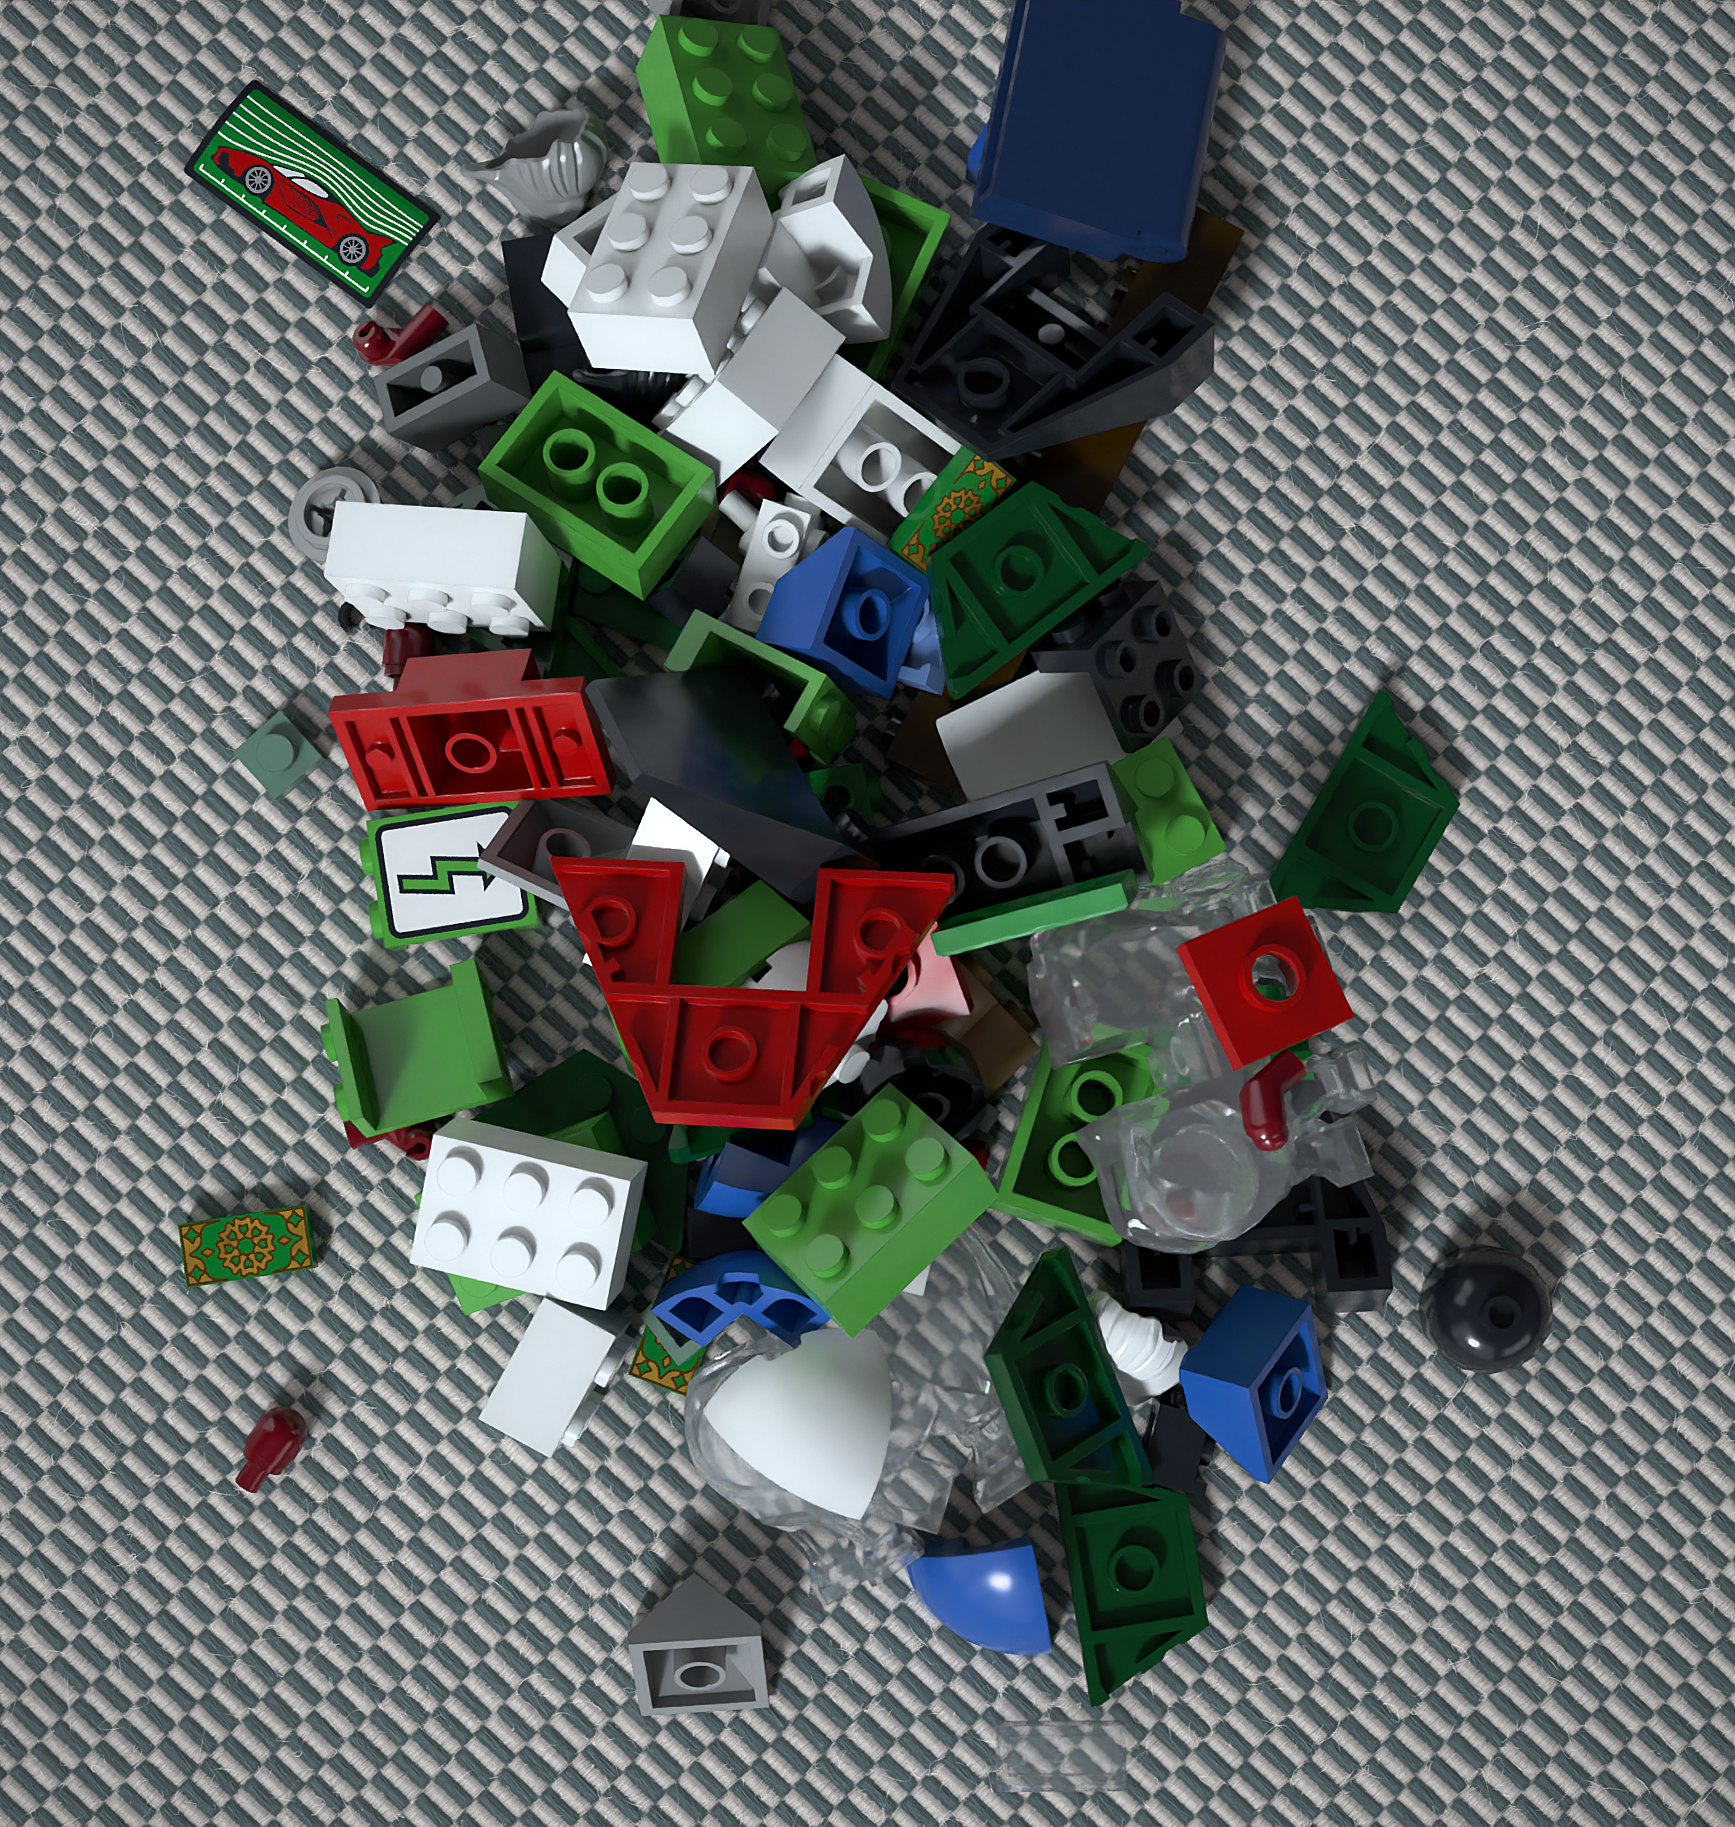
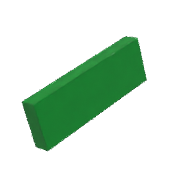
[930,868,1140,958]

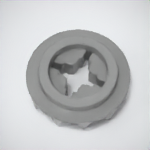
[288,467,384,566]

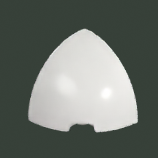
[741,154,892,344]
[703,1327,892,1520]

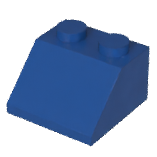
[755,526,930,700]
[1179,1284,1328,1484]

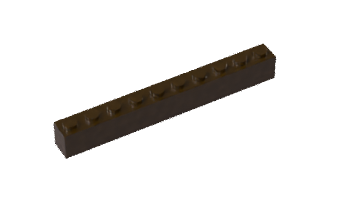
[879,206,1245,799]

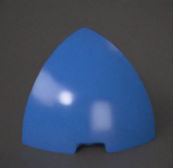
[693,1115,844,1218]
[650,1250,831,1349]
[899,1536,1052,1655]

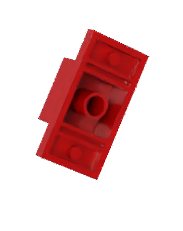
[328,648,617,811]

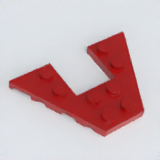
[550,856,955,1130]

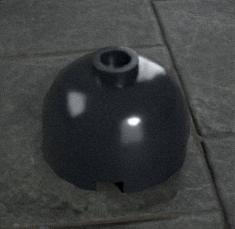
[854,1027,987,1142]
[1418,1244,1553,1374]

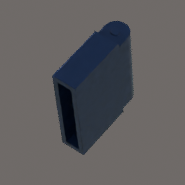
[970,0,1227,263]

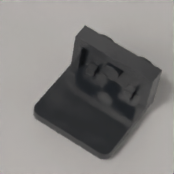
[1031,578,1202,754]

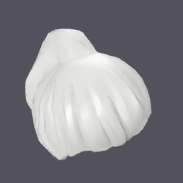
[1086,1289,1199,1406]

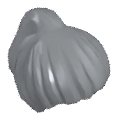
[460,106,609,228]

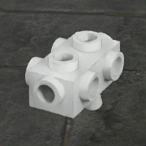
[719,490,829,639]

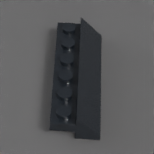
[739,760,1155,922]

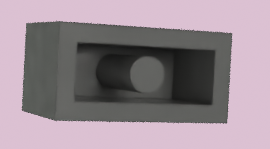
[373,322,533,454]

